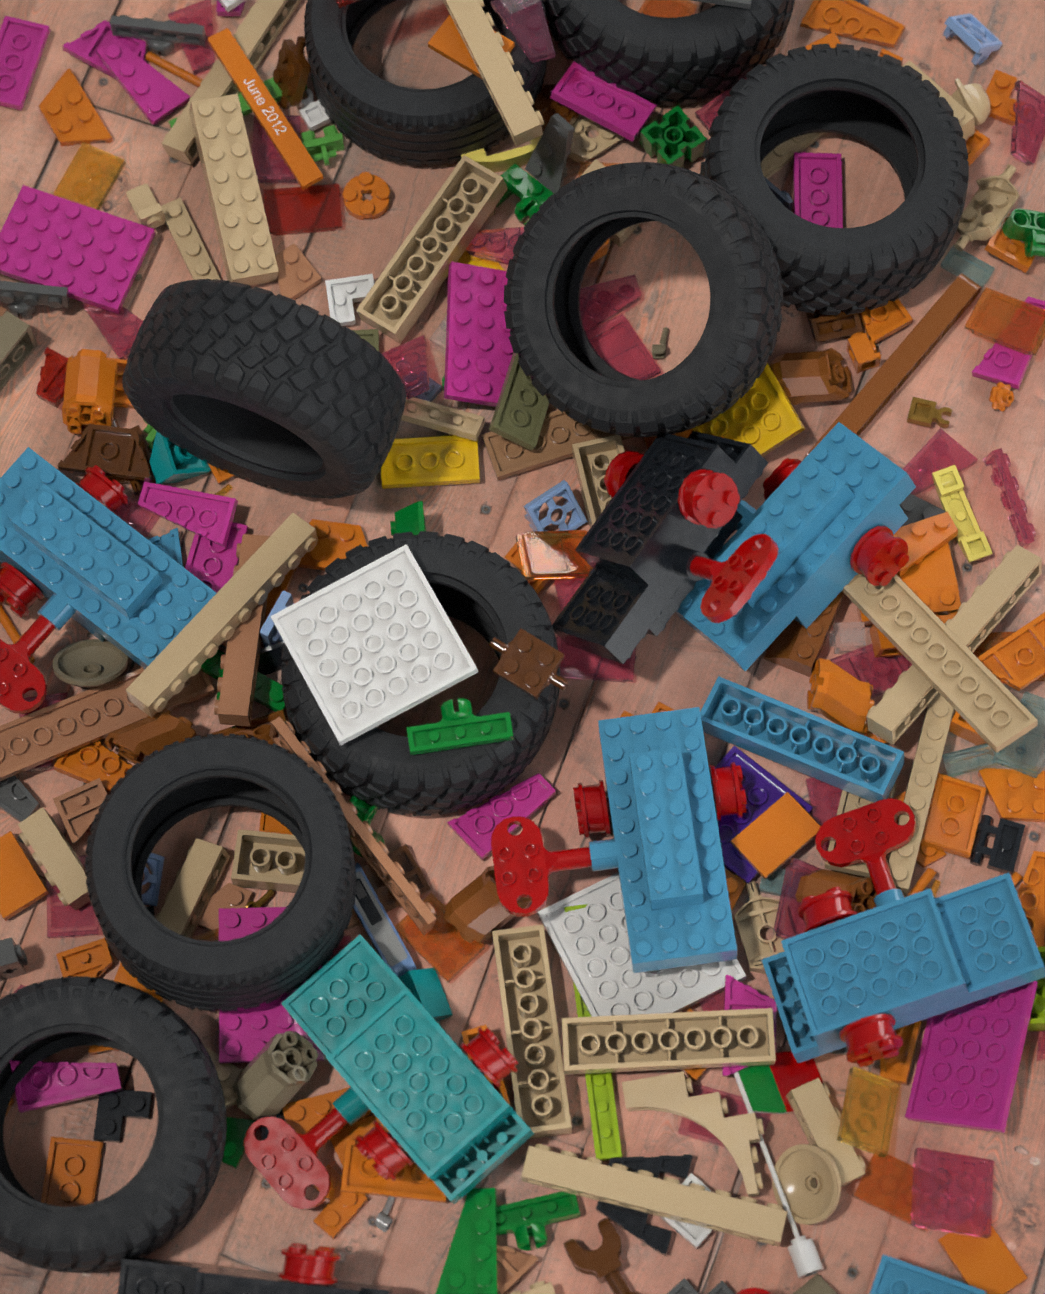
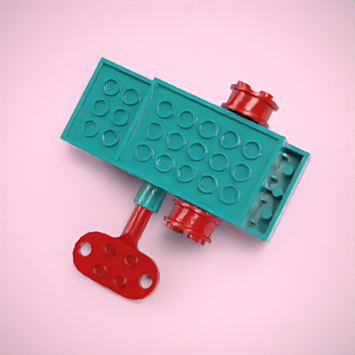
[244,934,534,1210]

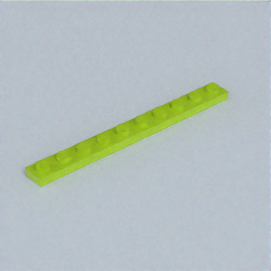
[564,904,622,1161]

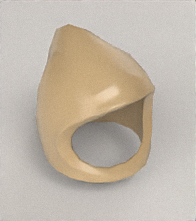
[951,78,991,126]

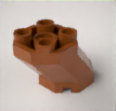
[770,348,853,406]
[105,708,197,764]
[443,866,531,943]
[795,869,877,914]

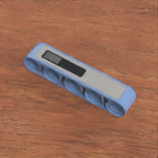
[353,863,417,978]

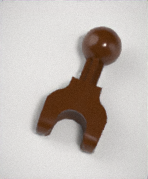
[564,1218,641,1294]

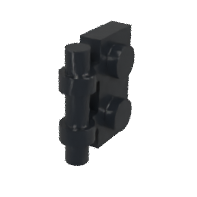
[970,815,1025,875]

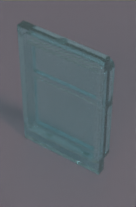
[990,691,1045,778]

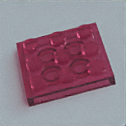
[911,1147,994,1239]

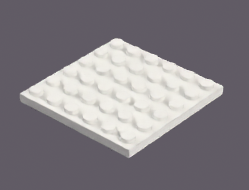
[270,544,478,745]
[538,873,746,1017]

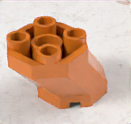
[62,349,118,434]
[807,658,874,734]

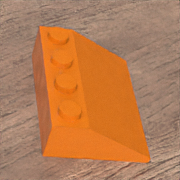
[857,543,961,627]

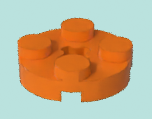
[342,172,390,220]

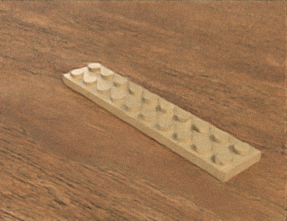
[842,574,1038,753]

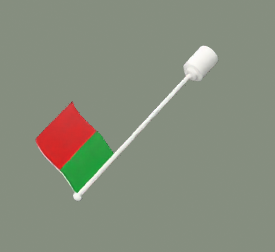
[733,1051,824,1279]

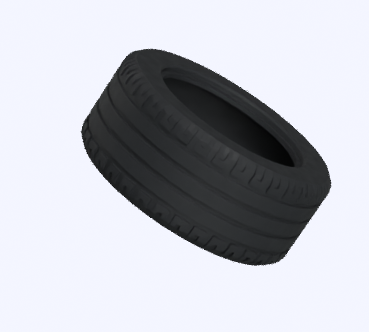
[304,0,547,166]
[85,733,356,1012]

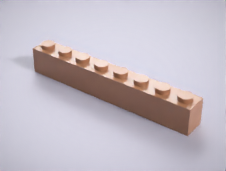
[214,534,270,726]

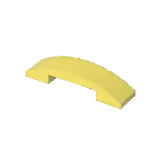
[461,135,542,172]
[932,465,993,563]

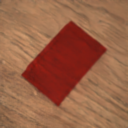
[263,183,343,236]

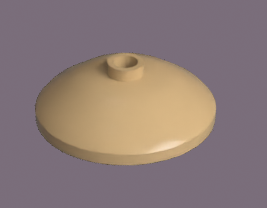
[773,1144,841,1225]

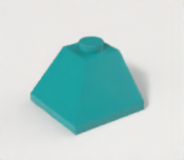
[150,431,211,485]

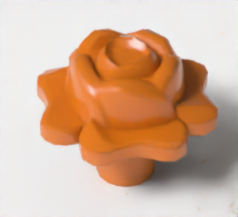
[989,382,1014,411]

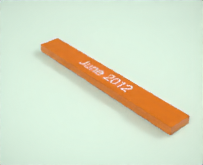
[207,27,323,190]

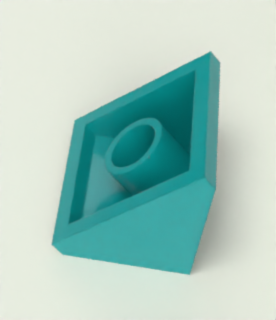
[399,968,453,1022]

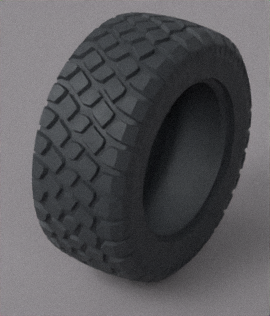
[544,0,795,105]
[700,44,969,315]
[504,162,783,437]
[122,279,406,499]
[281,531,560,816]
[0,976,227,1273]

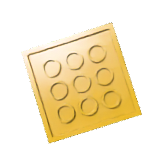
[692,363,805,457]

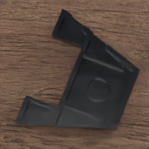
[596,1154,693,1256]

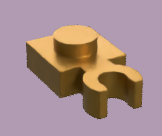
[907,397,952,428]

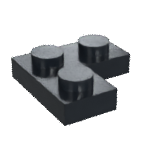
[93,1090,153,1143]

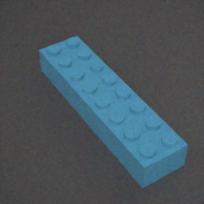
[700,676,904,803]

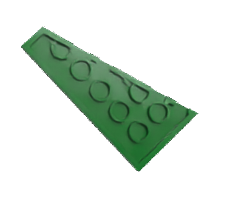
[435,1188,498,1294]

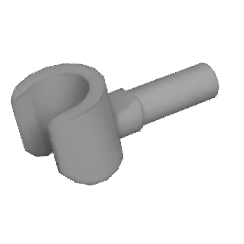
[376,1197,395,1232]

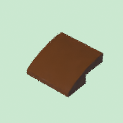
[806,309,863,343]
[361,844,430,912]

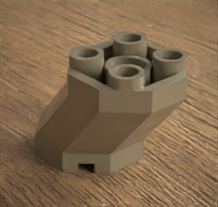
[232,1031,318,1120]

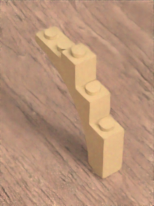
[622,1071,765,1197]

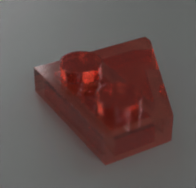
[36,347,68,408]

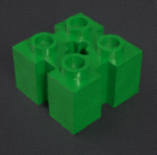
[640,105,707,168]

